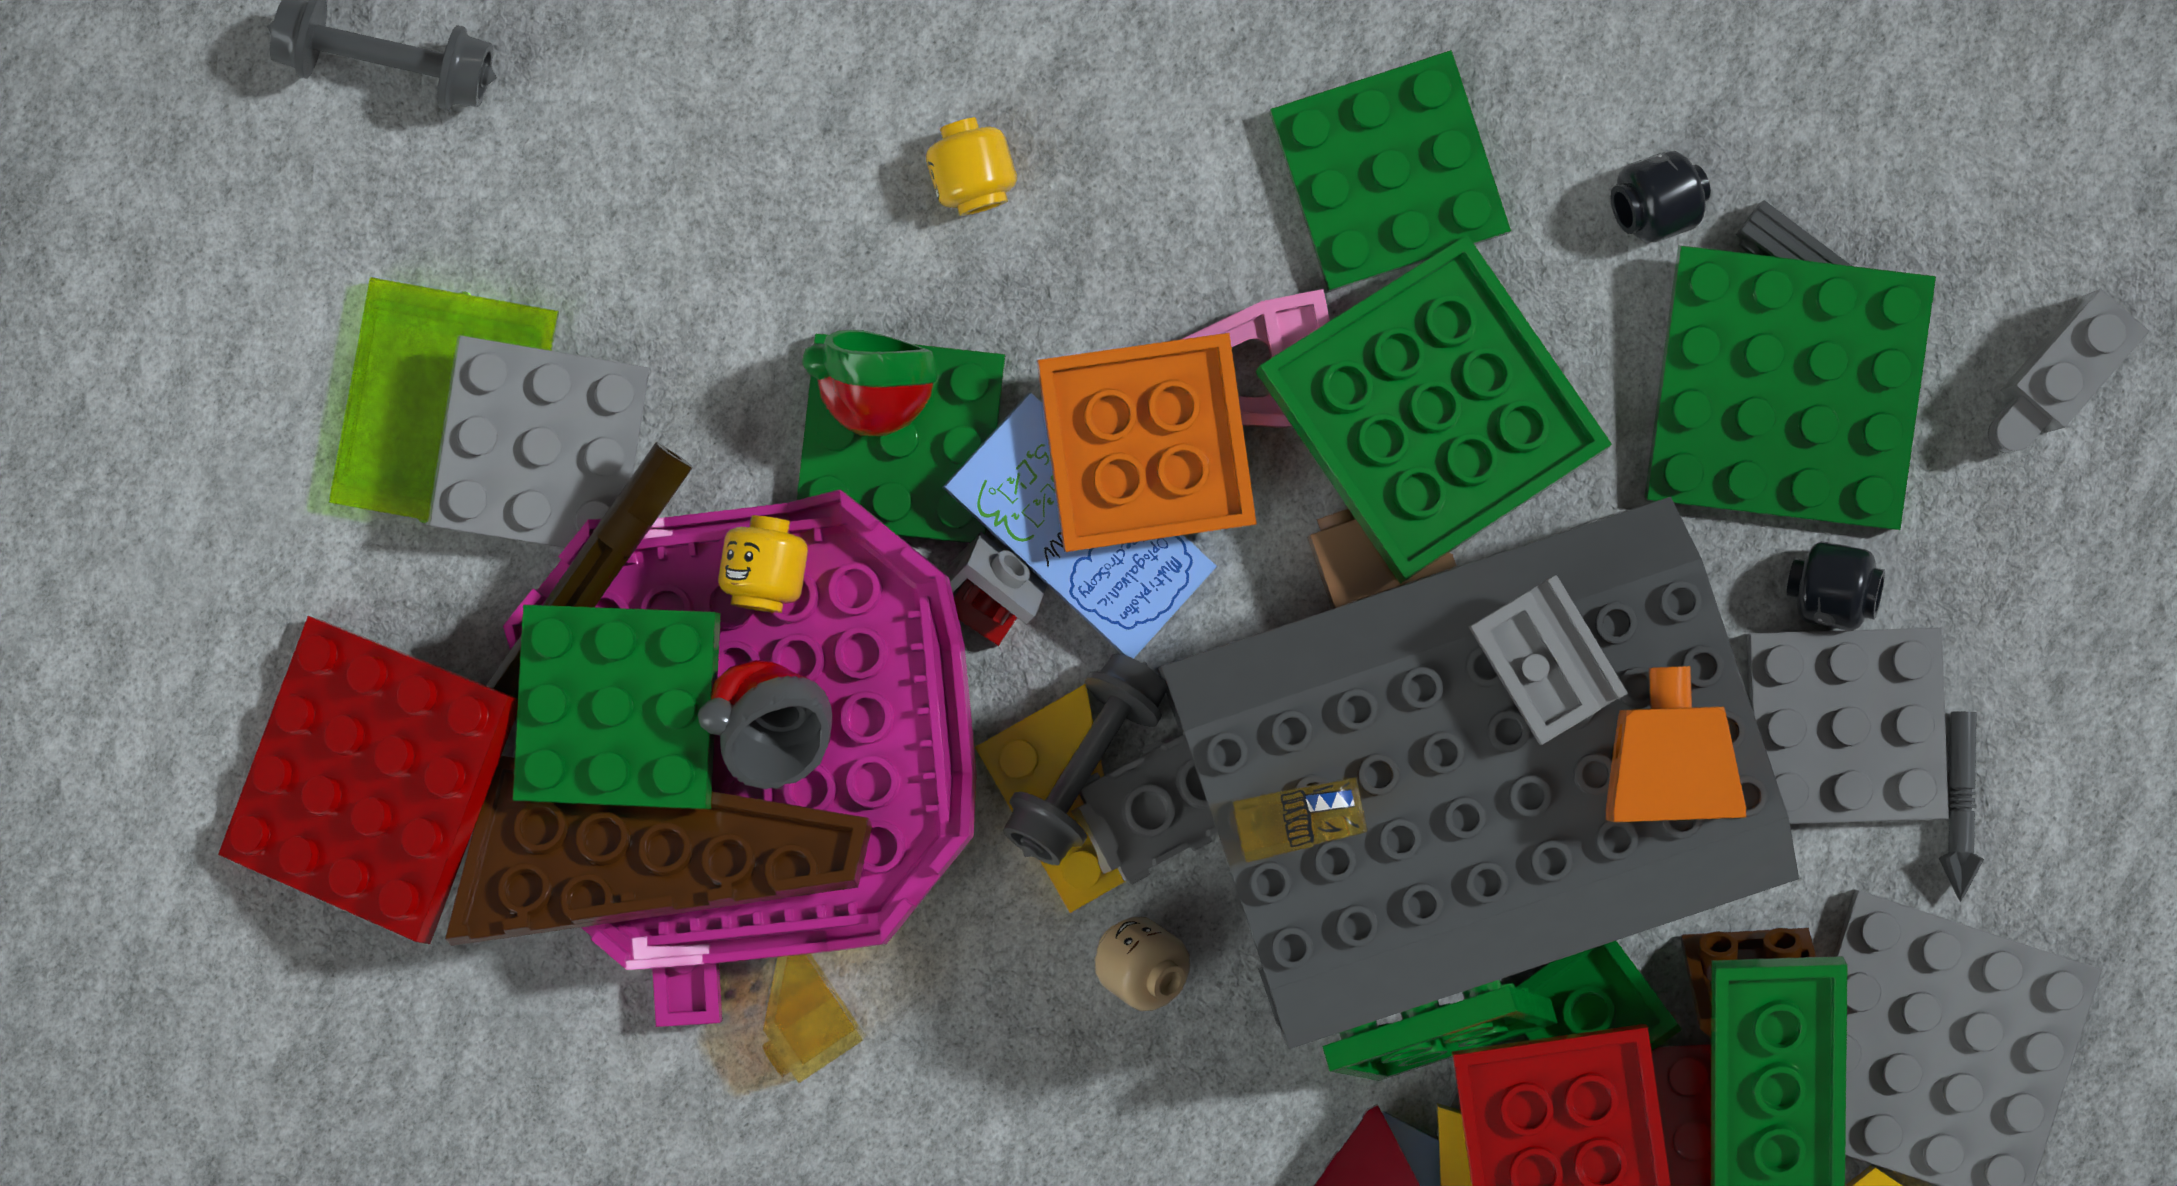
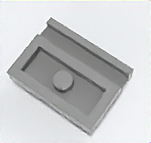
[1469,575,1628,745]

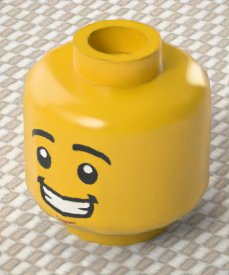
[926,117,1017,216]
[718,515,808,613]

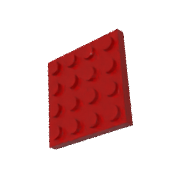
[218,616,518,944]

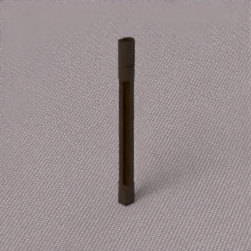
[486,442,693,721]

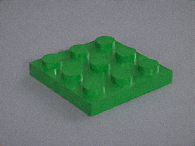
[1269,50,1511,292]
[796,333,1006,543]
[513,605,721,809]
[1322,979,1558,1081]

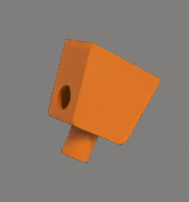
[1606,666,1746,822]

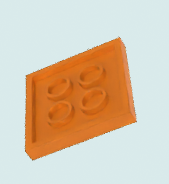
[1037,333,1257,552]

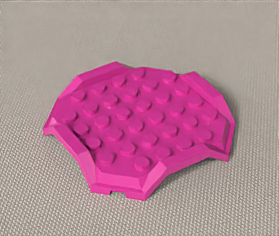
[503,489,977,970]

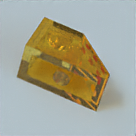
[762,954,866,1083]

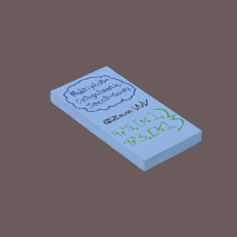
[942,393,1217,659]

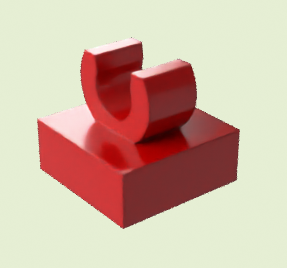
[954,578,1017,646]

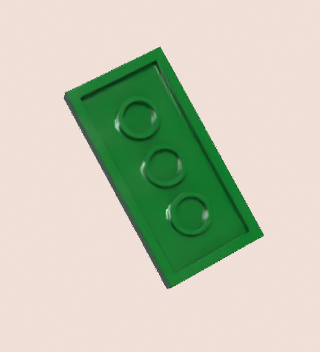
[1711,956,1848,1186]

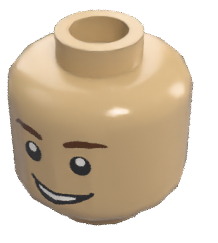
[1095,917,1190,1011]

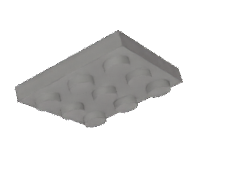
[427,335,650,548]
[1747,627,1949,824]

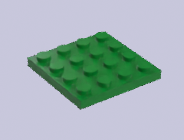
[1256,235,1612,584]
[1644,245,1936,530]

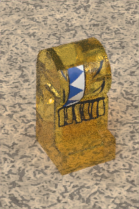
[1231,777,1368,863]

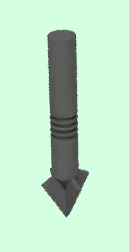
[1939,711,1984,902]

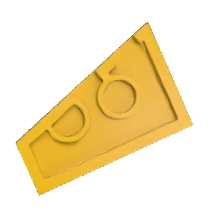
[975,684,1125,913]

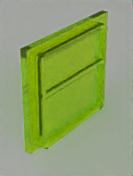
[329,277,559,523]

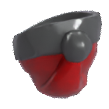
[698,660,832,789]

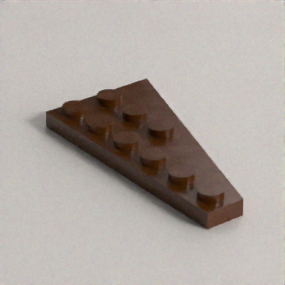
[445,756,872,946]

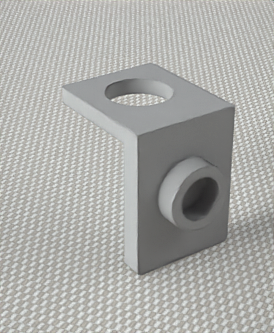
[942,532,1047,624]

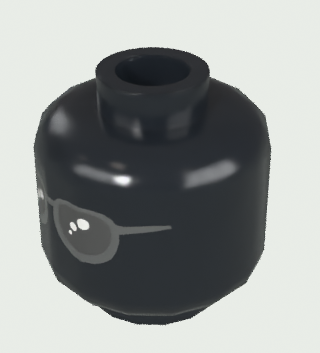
[1610,151,1711,242]
[1786,541,1885,631]

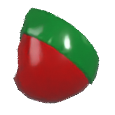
[802,329,937,436]

